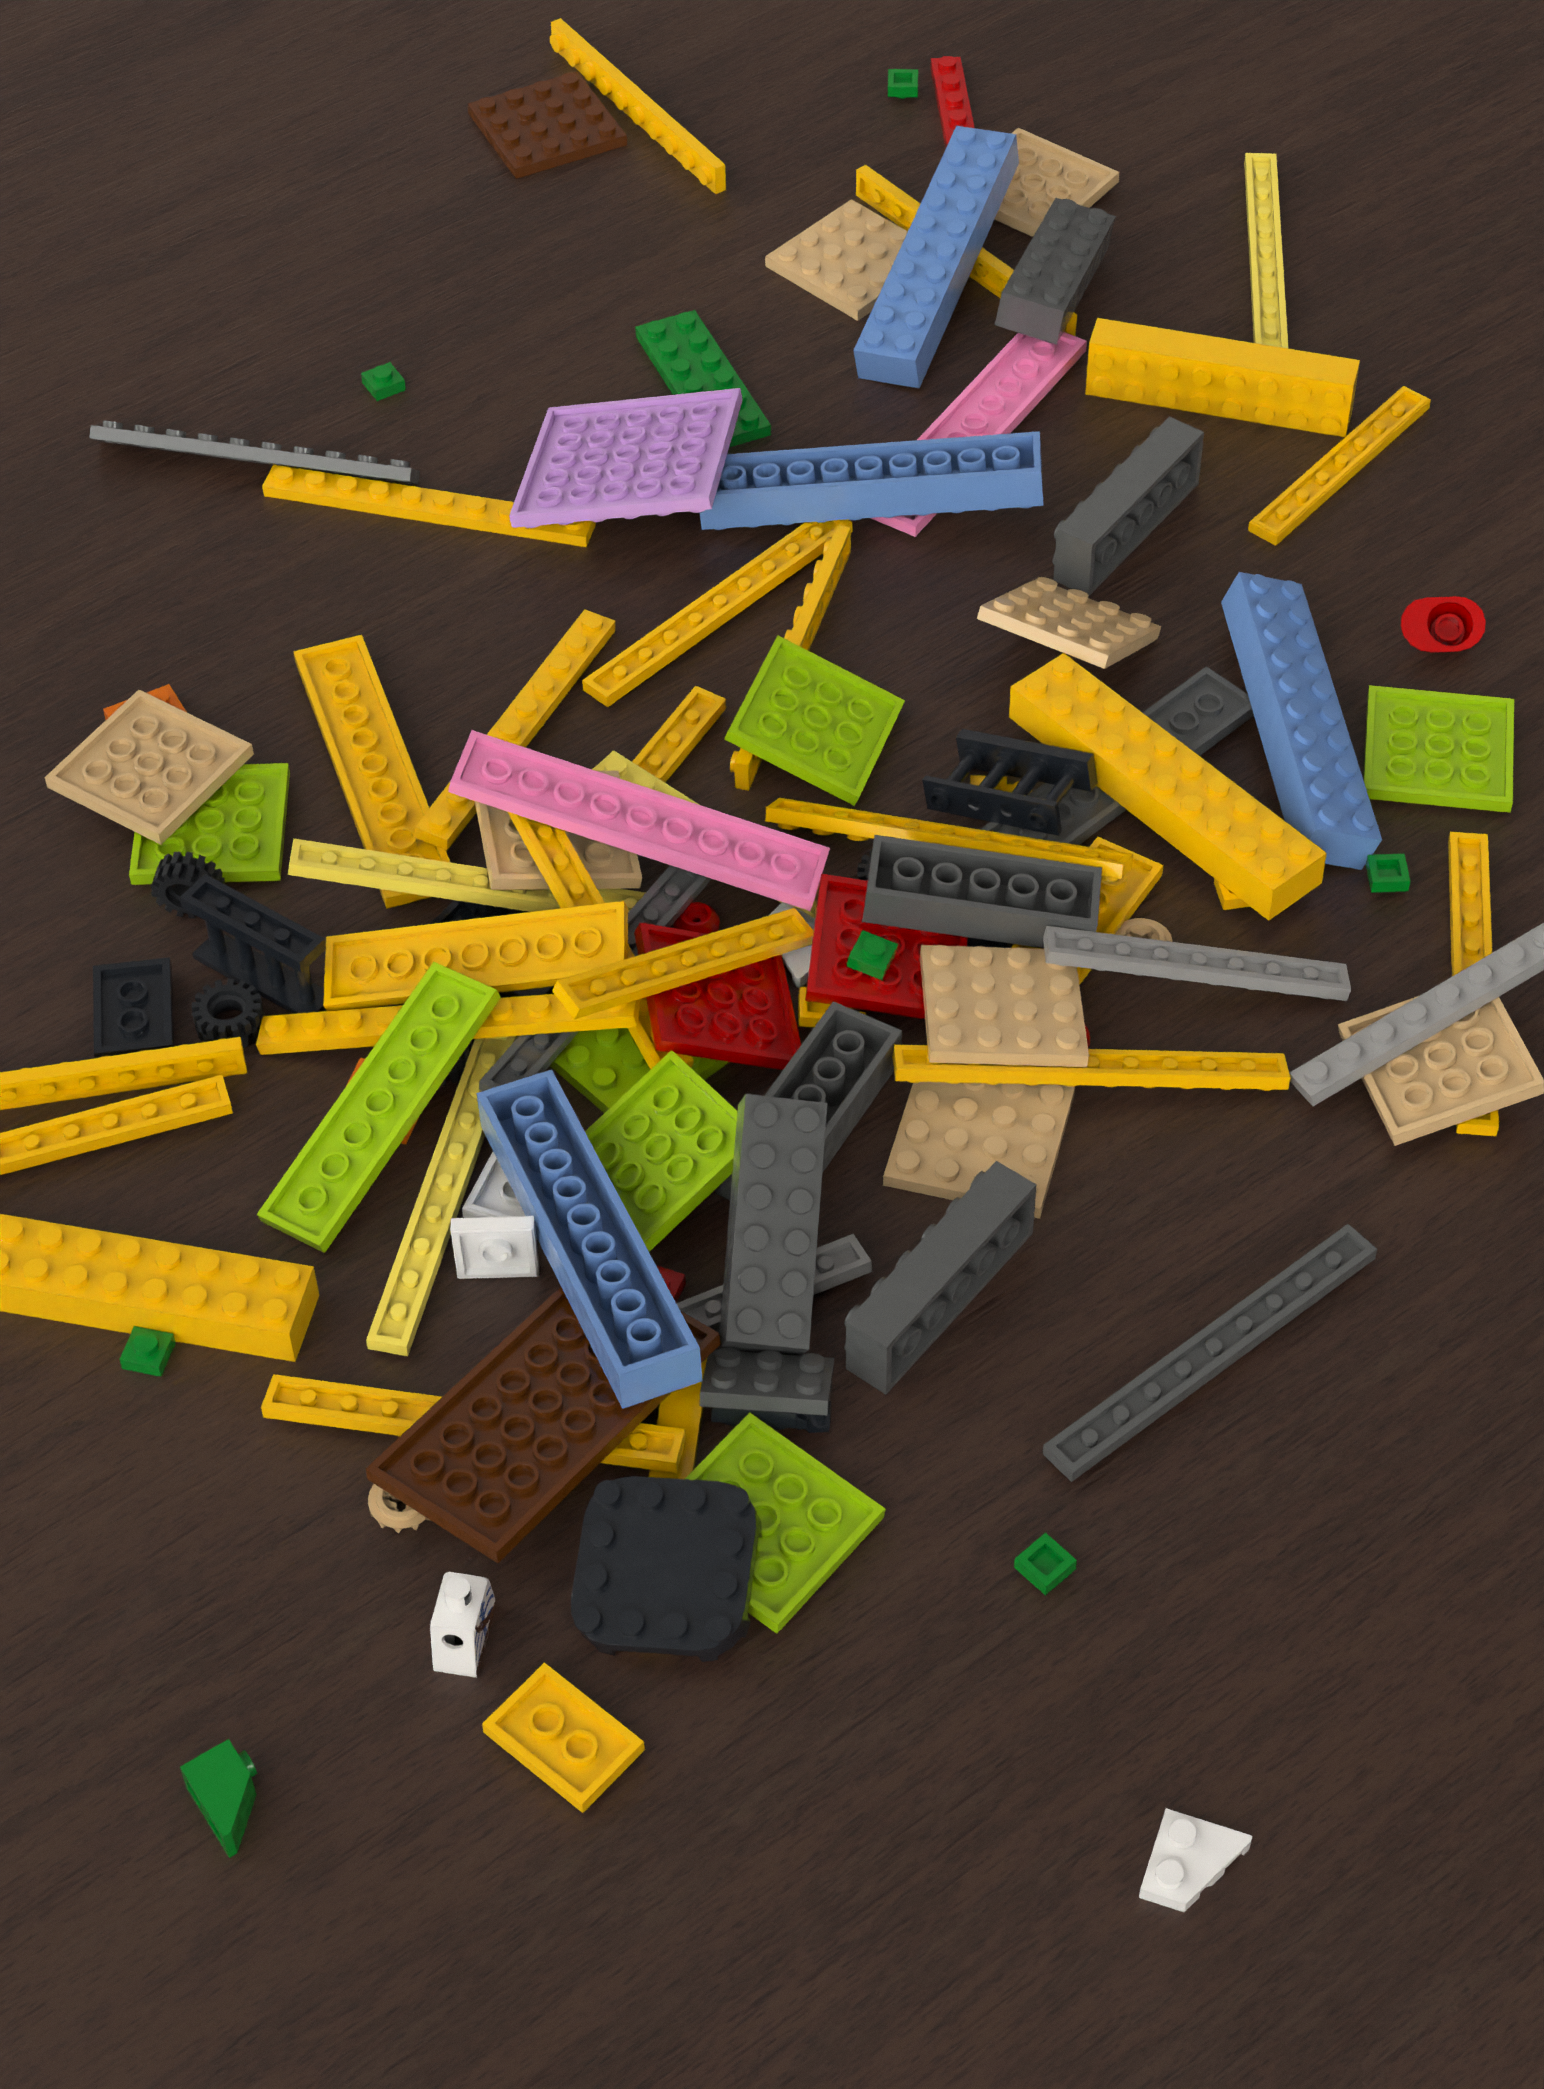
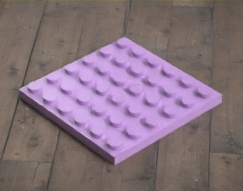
[509,388,743,528]

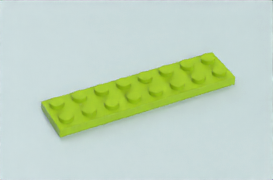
[256,962,501,1253]

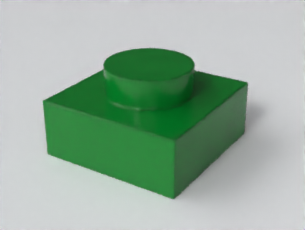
[888,69,918,99]
[361,362,406,401]
[1366,854,1410,893]
[847,930,898,980]
[119,1326,176,1377]
[1014,1533,1077,1595]

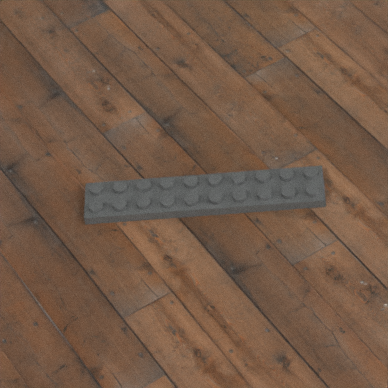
[980,666,1254,845]

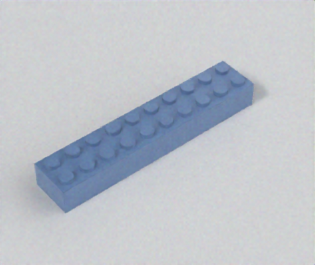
[853,126,1019,388]
[699,431,1043,530]
[1221,572,1382,870]
[476,1069,703,1409]

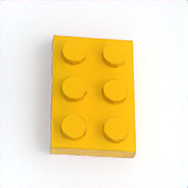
[482,1662,645,1813]

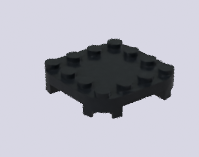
[571,1476,762,1662]

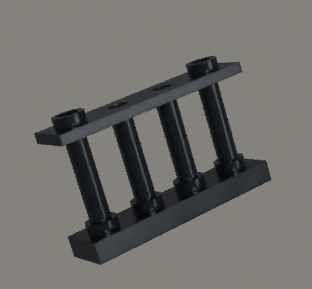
[922,729,1097,836]
[180,874,326,1014]

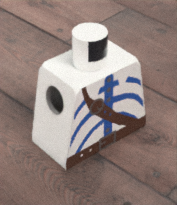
[430,1572,496,1678]

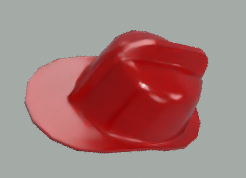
[1400,596,1486,653]

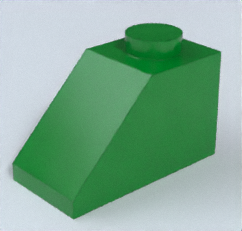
[180,1739,257,1858]

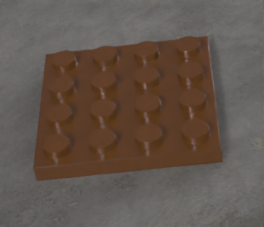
[468,71,627,179]

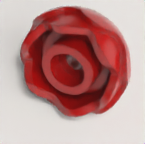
[673,902,720,934]

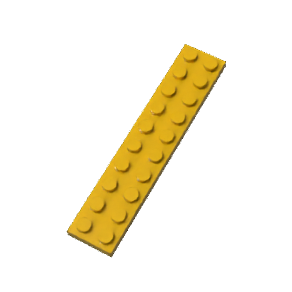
[293,635,450,909]

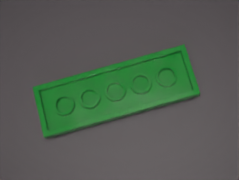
[635,310,771,447]

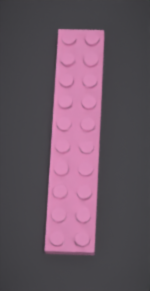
[871,332,1087,537]
[448,730,830,911]

